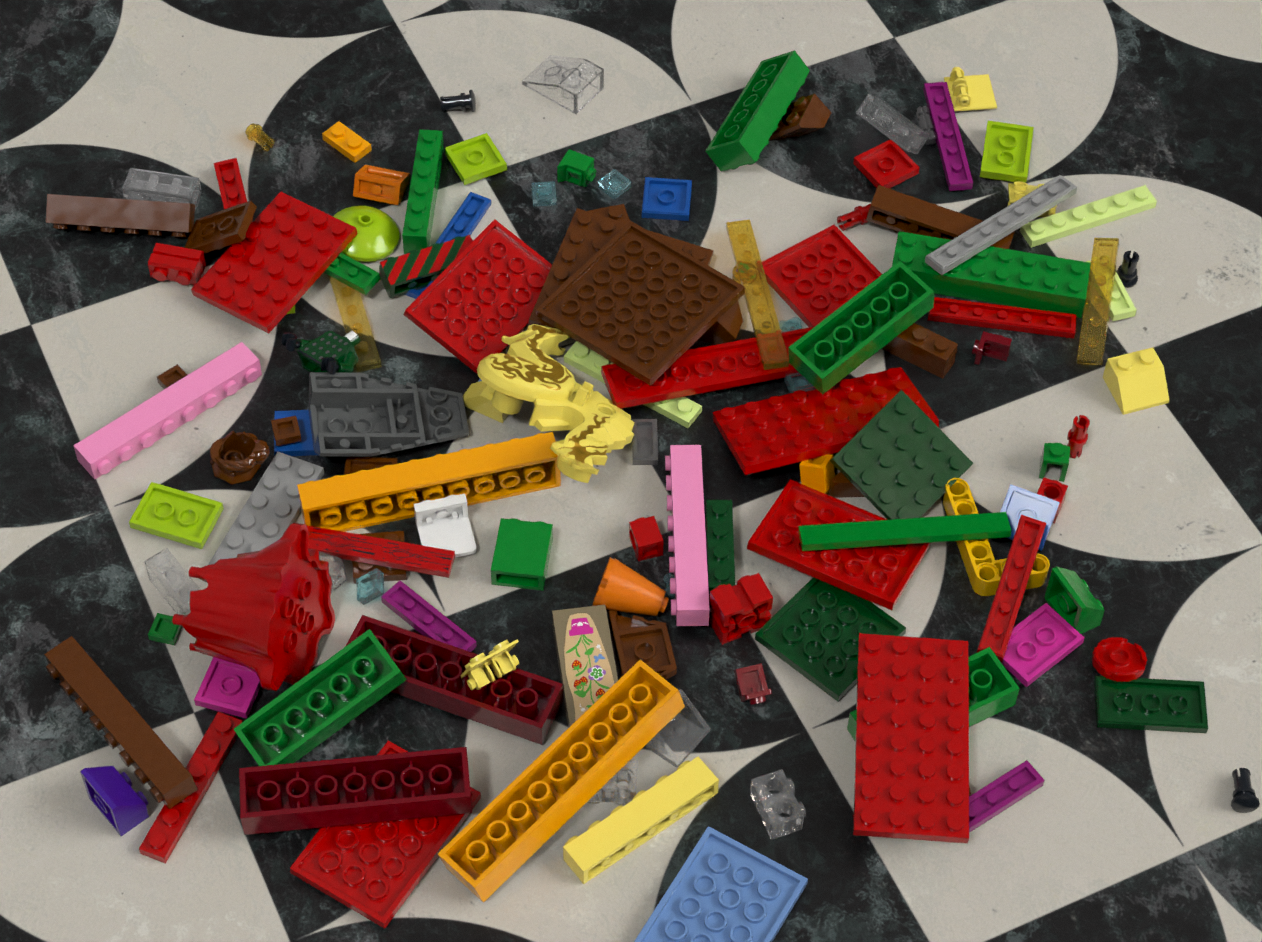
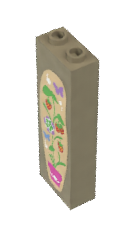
[552,605,618,728]

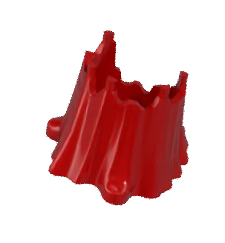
[172,523,335,691]

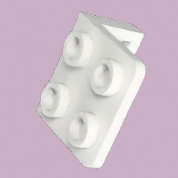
[414,494,477,558]

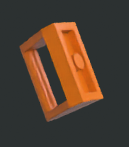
[353,164,411,205]

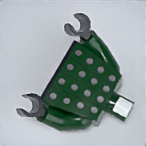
[281,331,361,375]

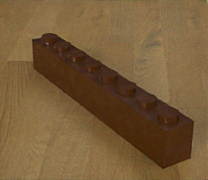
[44,636,197,809]

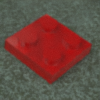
[853,139,920,188]

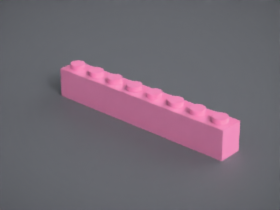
[73,342,262,479]
[665,445,710,626]

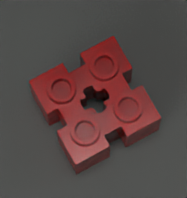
[709,573,773,645]

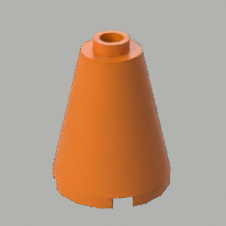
[592,557,669,616]

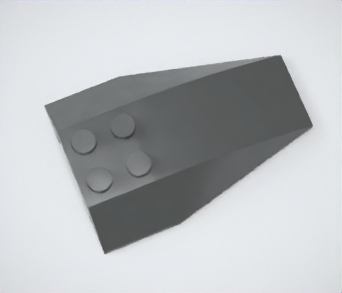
[309,372,469,456]

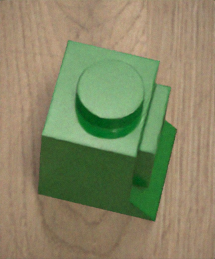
[557,149,596,187]
[1039,443,1070,482]

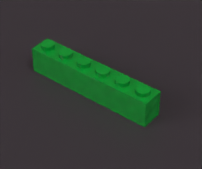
[402,129,444,254]

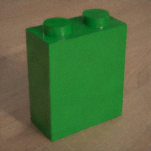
[491,518,553,591]

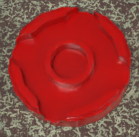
[1092,637,1147,682]

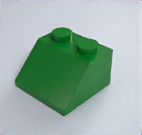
[1044,567,1104,634]

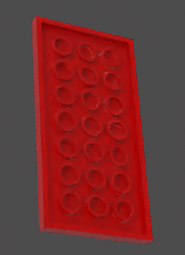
[713,367,939,475]
[853,633,969,844]

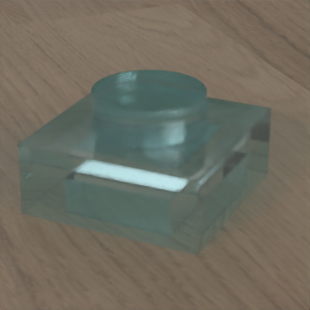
[598,169,631,200]
[532,181,557,206]
[784,372,816,393]
[356,568,384,605]

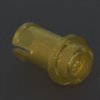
[245,123,275,151]

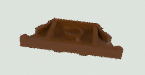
[608,610,677,680]

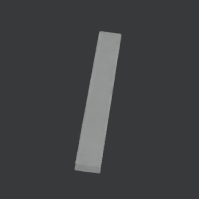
[925,175,1077,275]

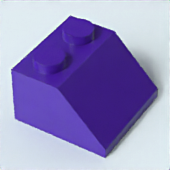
[80,766,149,836]

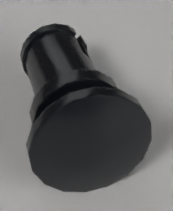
[440,90,476,112]
[1116,251,1139,288]
[1231,768,1260,813]

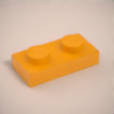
[322,121,372,163]

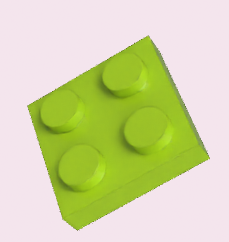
[445,133,507,185]

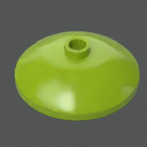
[333,206,400,262]

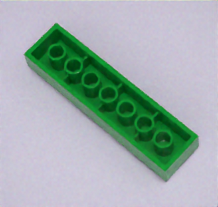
[892,231,1091,318]

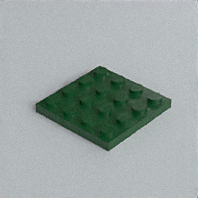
[830,390,973,520]
[755,577,906,701]

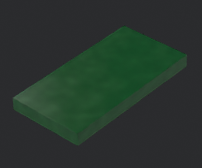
[1094,676,1208,734]

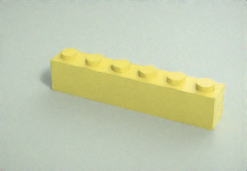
[563,757,719,884]

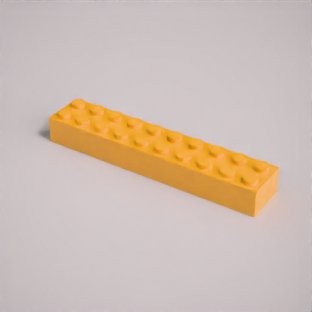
[297,432,561,532]
[437,660,685,903]

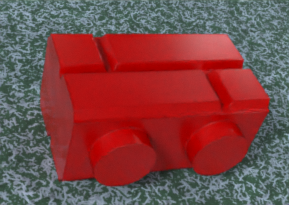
[148,243,206,285]

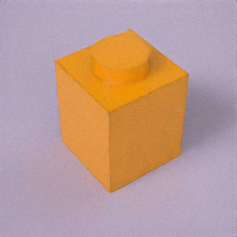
[799,454,835,494]

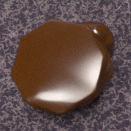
[210,431,270,484]

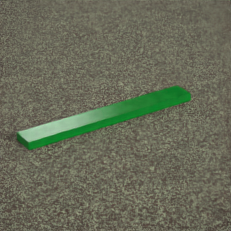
[798,512,1012,551]

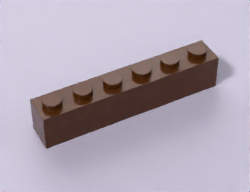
[866,185,1014,249]
[46,194,195,237]

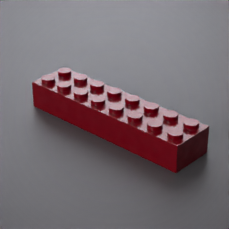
[346,615,563,745]
[239,747,472,835]

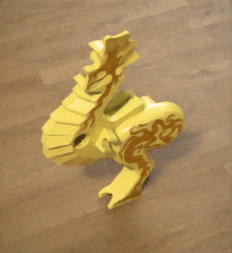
[477,324,635,483]

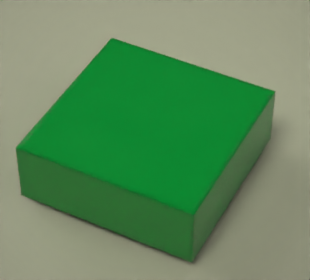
[148,613,183,646]

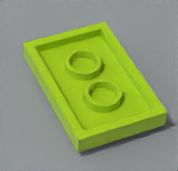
[980,120,1034,183]
[129,482,224,549]

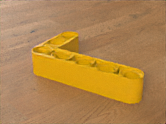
[943,478,1050,596]

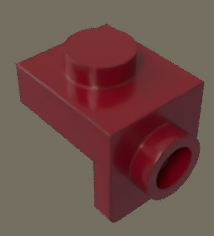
[972,331,1012,365]
[734,663,772,705]

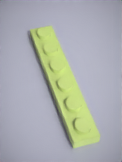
[1020,185,1157,248]
[564,341,702,428]

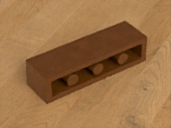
[881,323,958,379]

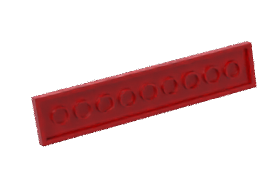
[601,326,815,409]

